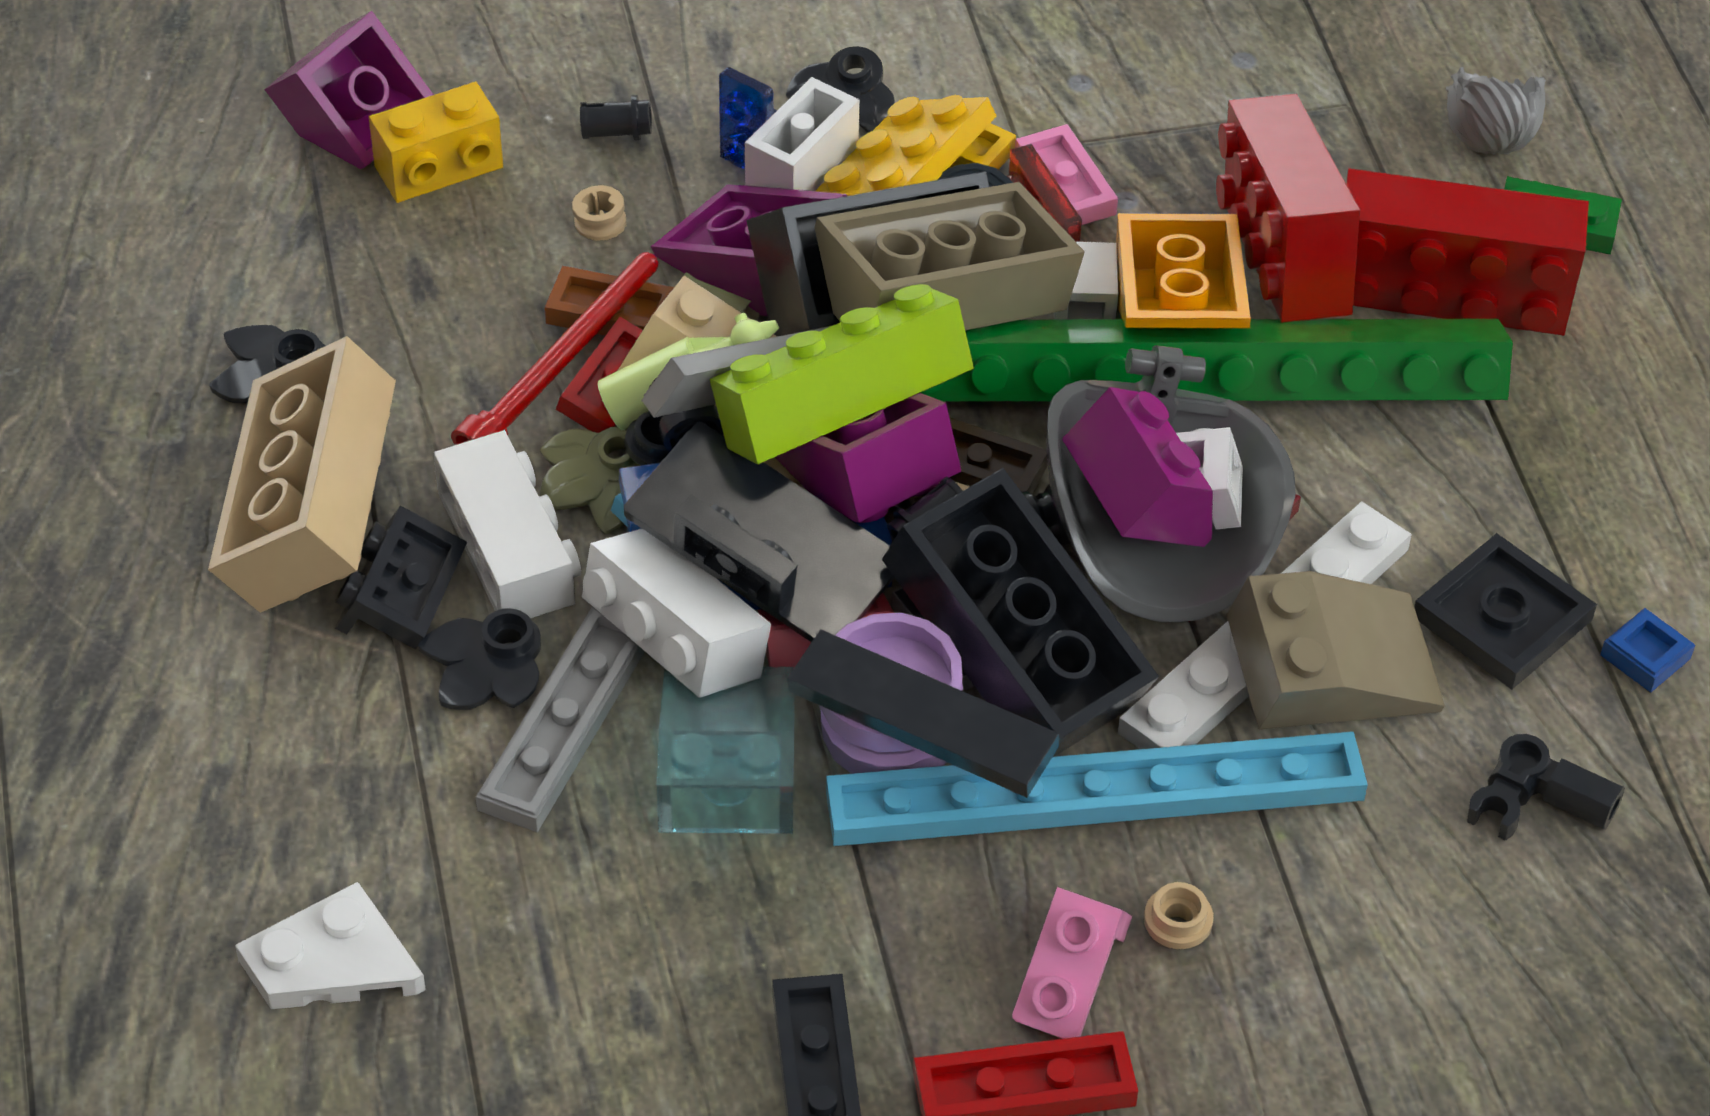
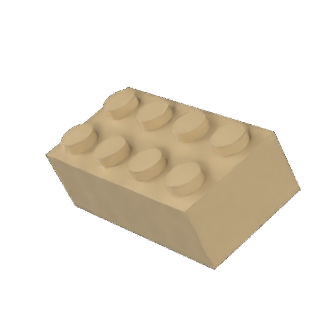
[208,336,396,613]

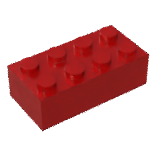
[1216,93,1360,322]
[1346,168,1589,336]

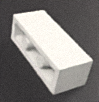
[434,430,581,618]
[582,529,771,698]

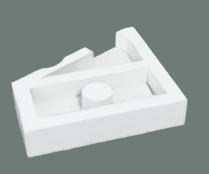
[235,882,426,1010]

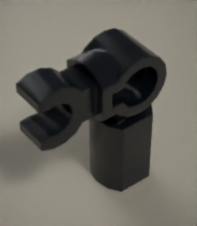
[1467,734,1625,840]

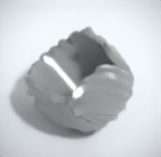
[1446,67,1546,155]

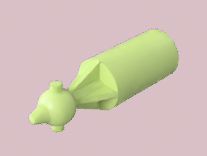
[598,313,779,431]

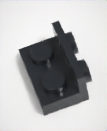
[335,505,467,649]

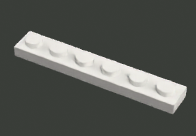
[1118,501,1412,749]

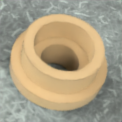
[1144,882,1213,949]

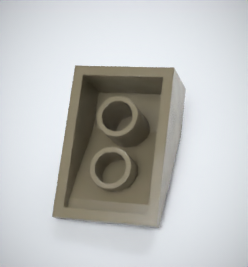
[1227,571,1445,730]

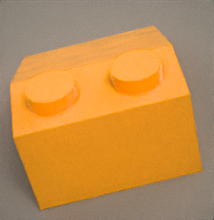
[1116,213,1251,328]

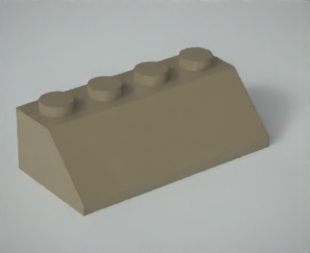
[815,182,1085,330]

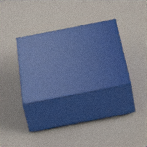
[1600,608,1695,693]

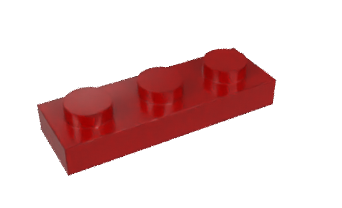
[913,1031,1139,1116]

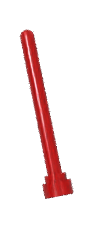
[451,252,658,445]

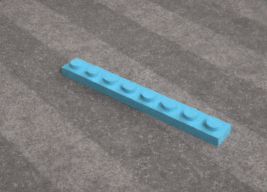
[826,731,1368,846]

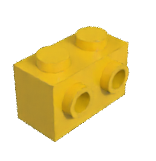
[369,81,503,203]

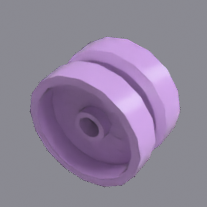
[819,613,963,774]

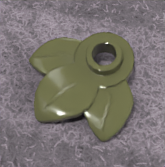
[540,427,641,534]

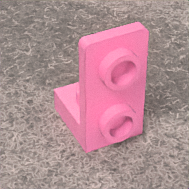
[1012,887,1132,1039]

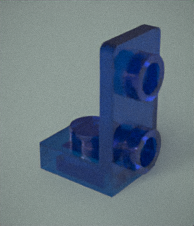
[719,67,777,169]

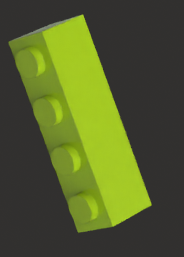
[710,284,974,464]

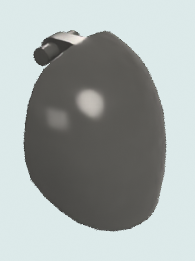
[1046,345,1296,622]

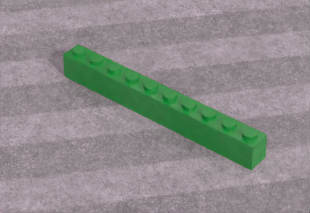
[920,319,1513,401]

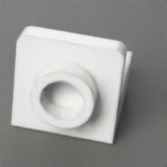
[1176,427,1243,529]

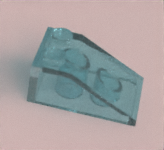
[656,667,795,834]

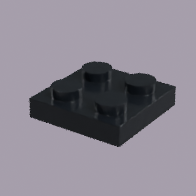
[1414,533,1597,690]

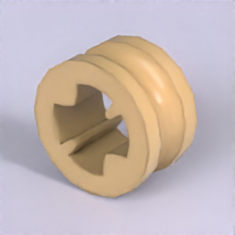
[572,185,626,241]

